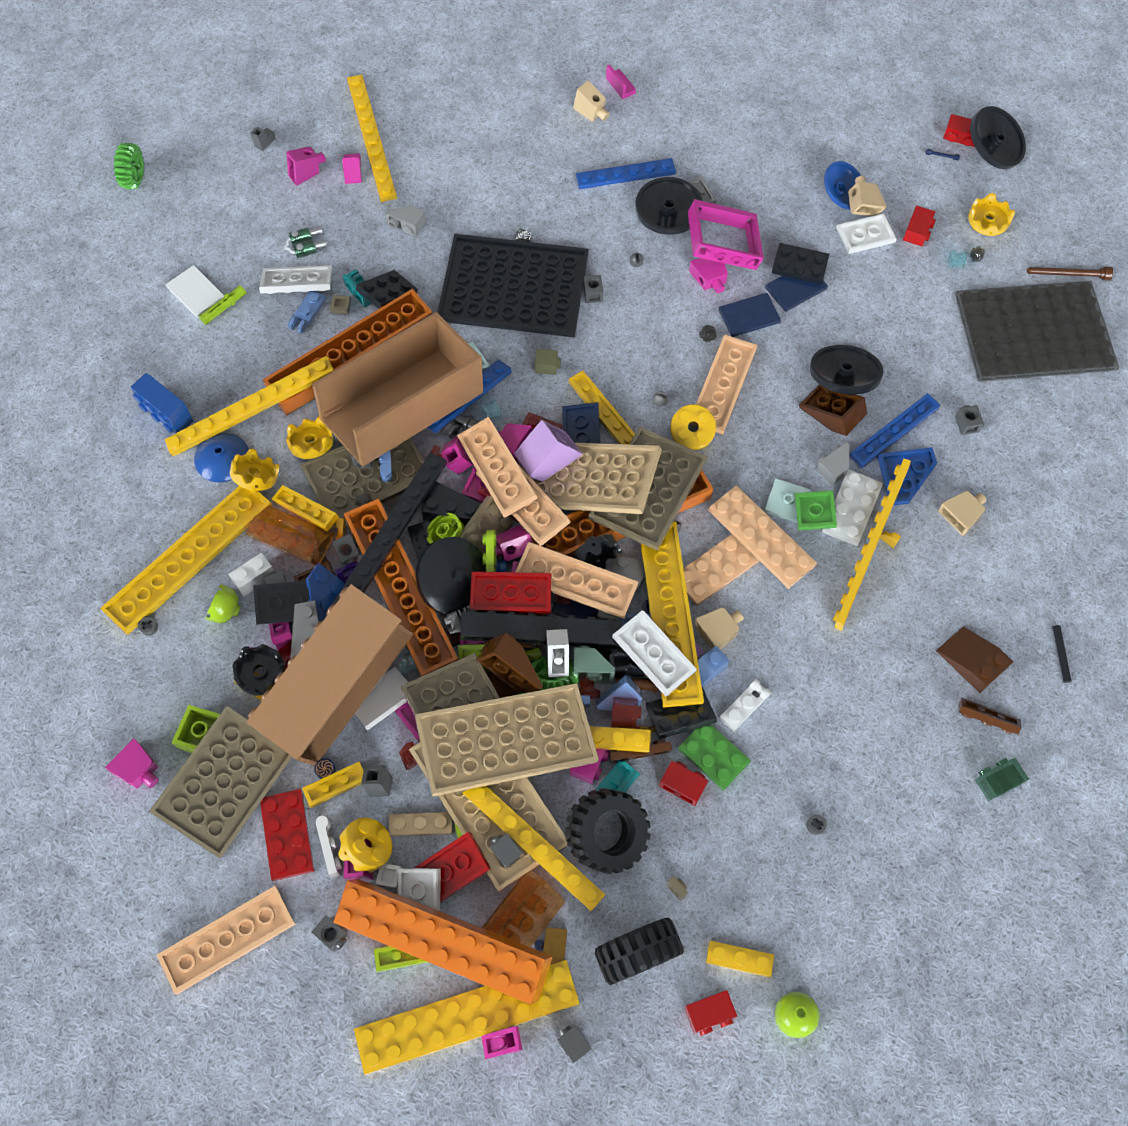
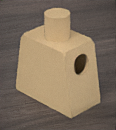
[573,80,610,122]
[848,176,887,216]
[938,491,986,536]
[694,608,744,650]

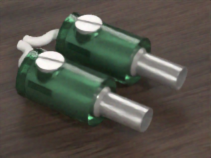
[284,227,327,258]

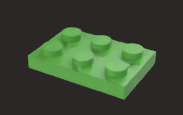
[678,724,751,791]

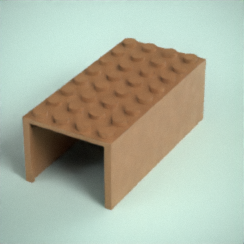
[312,312,483,467]
[246,584,414,766]

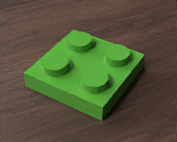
[795,490,837,531]

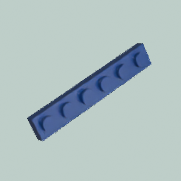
[576,158,676,189]
[427,359,512,434]
[849,393,941,469]

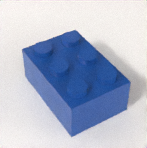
[130,372,194,434]

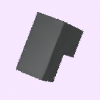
[251,127,276,151]

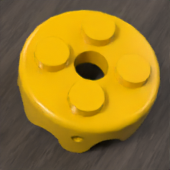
[968,193,1015,236]
[670,404,716,451]
[286,416,334,459]
[230,449,279,492]
[339,817,393,873]

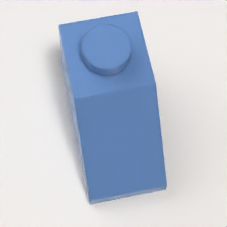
[698,646,729,687]
[596,675,643,711]

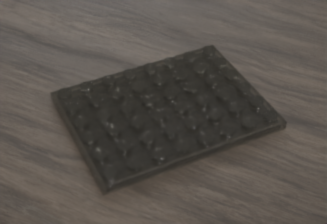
[955,281,1119,382]

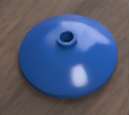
[824,161,861,210]
[194,433,249,483]

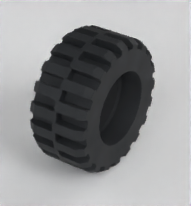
[565,788,651,874]
[595,917,684,985]

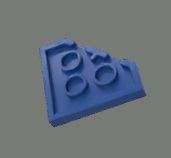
[877,447,937,506]
[306,563,345,622]

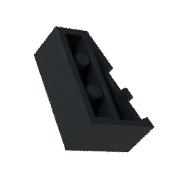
[421,481,481,527]

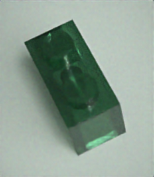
[975,758,1029,802]

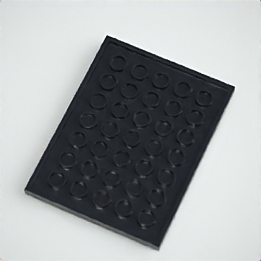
[437,234,589,338]

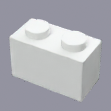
[228,553,274,597]
[547,629,569,677]

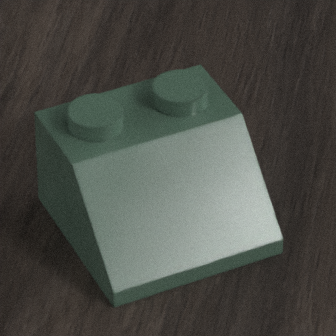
[574,646,615,685]

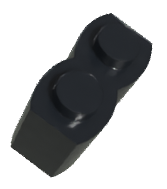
[609,652,646,678]

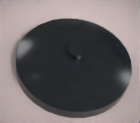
[970,106,1026,170]
[635,177,703,235]
[810,345,883,395]
[415,537,486,615]

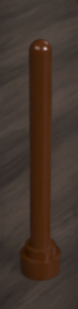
[1027,266,1113,281]

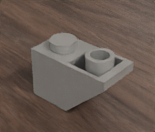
[385,205,426,236]
[817,442,850,485]

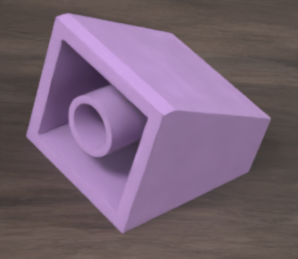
[514,420,582,482]

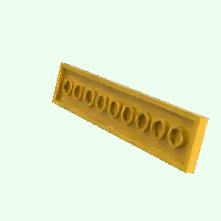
[100,486,272,635]
[640,522,704,708]
[354,960,580,1075]

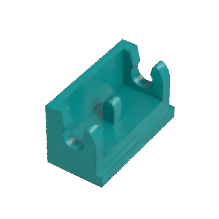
[343,269,372,308]
[595,760,640,793]

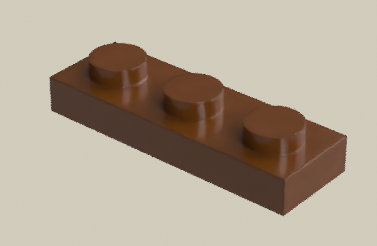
[959,698,1022,735]
[609,740,672,763]

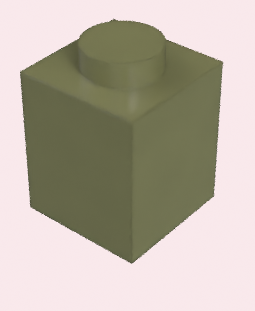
[535,349,561,375]

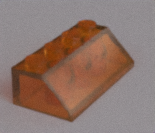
[245,506,335,566]
[482,871,565,947]

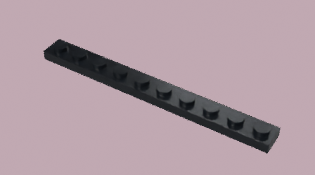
[332,452,447,604]

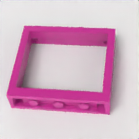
[688,199,764,270]

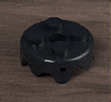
[572,534,623,569]
[232,644,285,696]

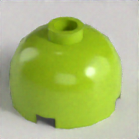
[427,513,465,544]
[205,584,241,624]
[775,991,820,1038]

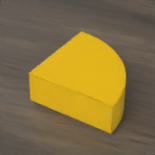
[335,518,347,539]
[880,531,901,548]

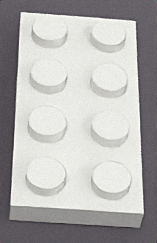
[259,265,333,294]
[822,469,883,546]
[612,610,697,696]

